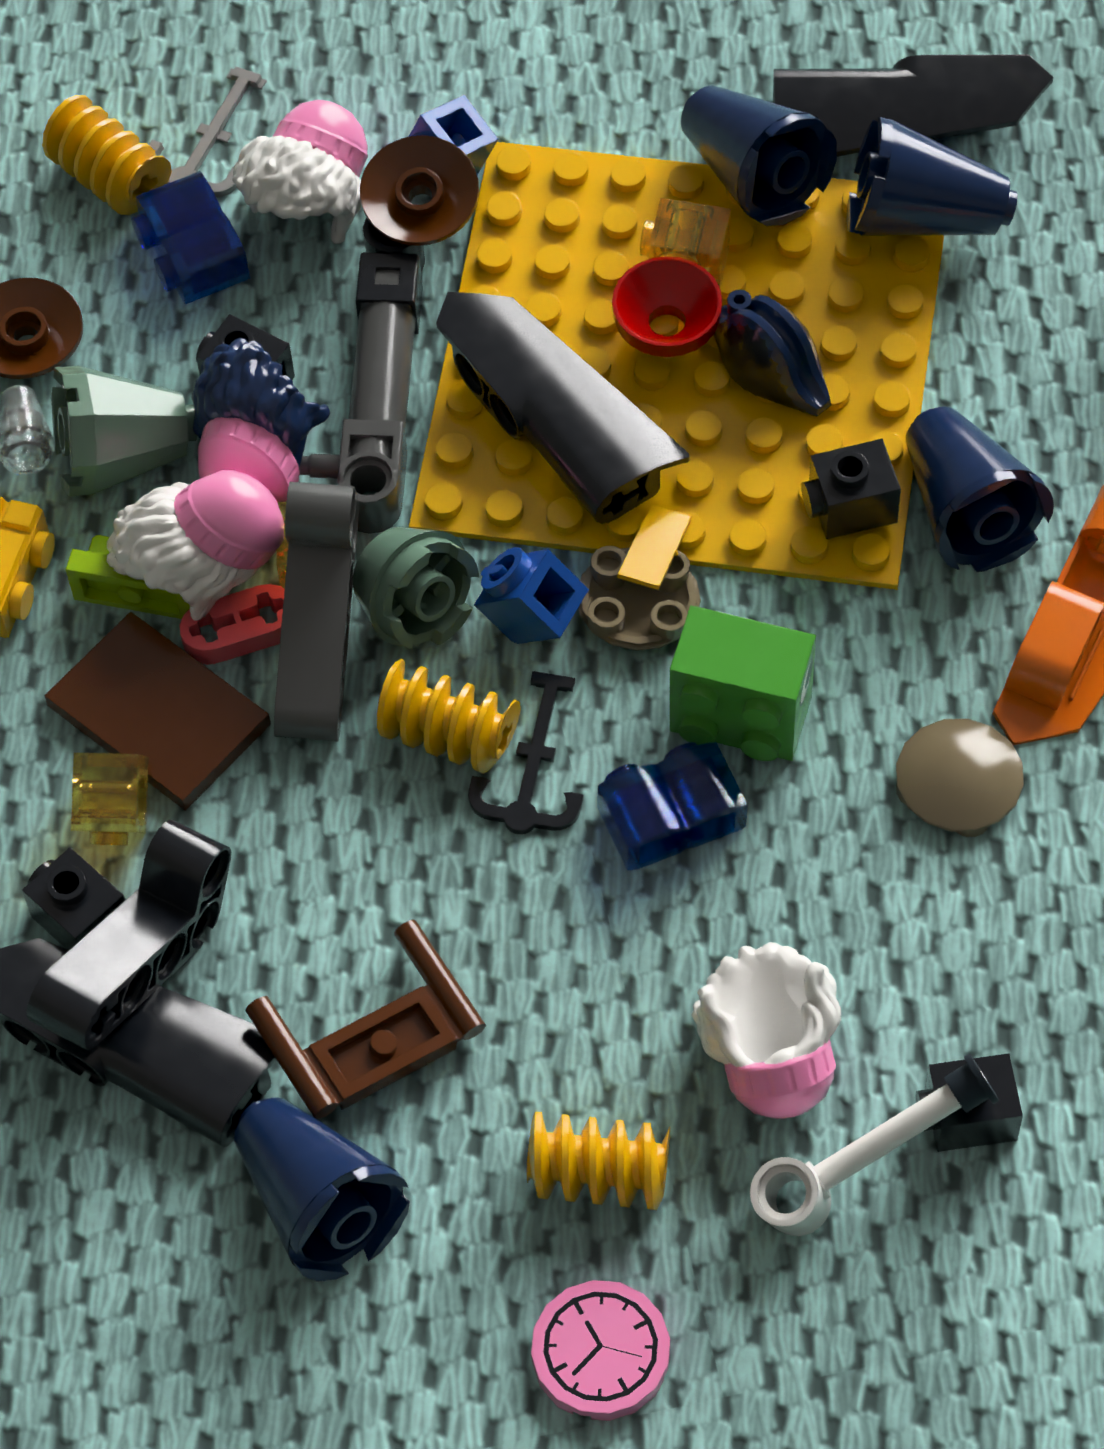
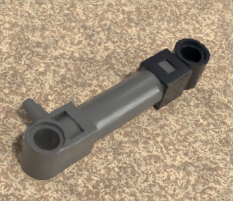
[299,217,425,534]

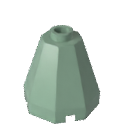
[51,366,197,496]

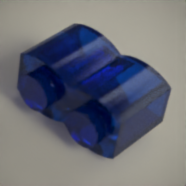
[131,171,250,304]
[597,742,748,871]

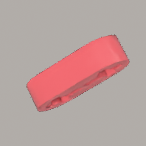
[179,584,285,665]

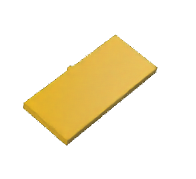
[617,504,692,590]

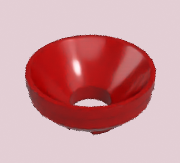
[612,256,722,357]

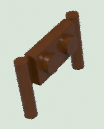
[245,920,486,1120]

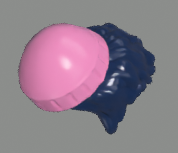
[191,338,330,509]

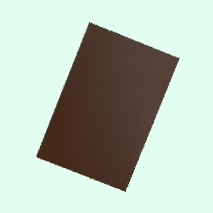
[44,611,271,811]

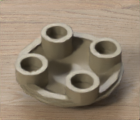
[578,546,701,651]
[896,719,1024,837]

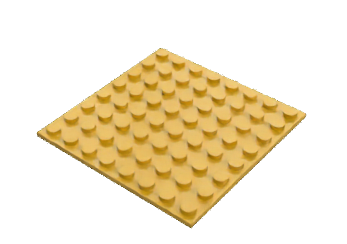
[409,142,944,590]

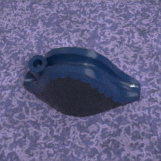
[714,290,831,417]

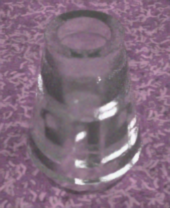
[0,385,55,475]

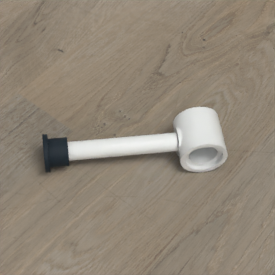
[750,1053,999,1236]

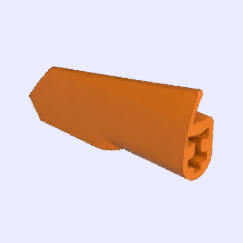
[992,485,1104,745]

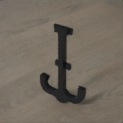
[468,671,584,834]

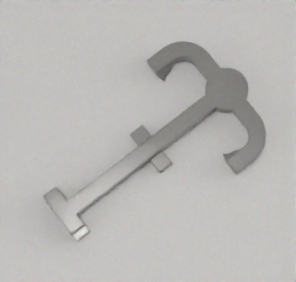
[149,67,267,197]

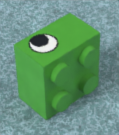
[670,605,816,761]

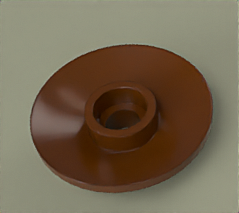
[360,135,479,246]
[0,278,83,379]

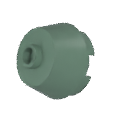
[353,527,479,649]

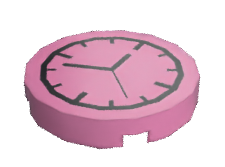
[531,1280,670,1421]

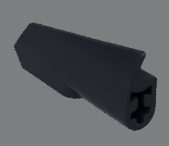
[773,54,1053,157]
[436,292,690,524]
[0,938,277,1147]

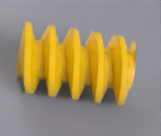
[42,95,172,215]
[377,658,521,774]
[527,1112,670,1211]

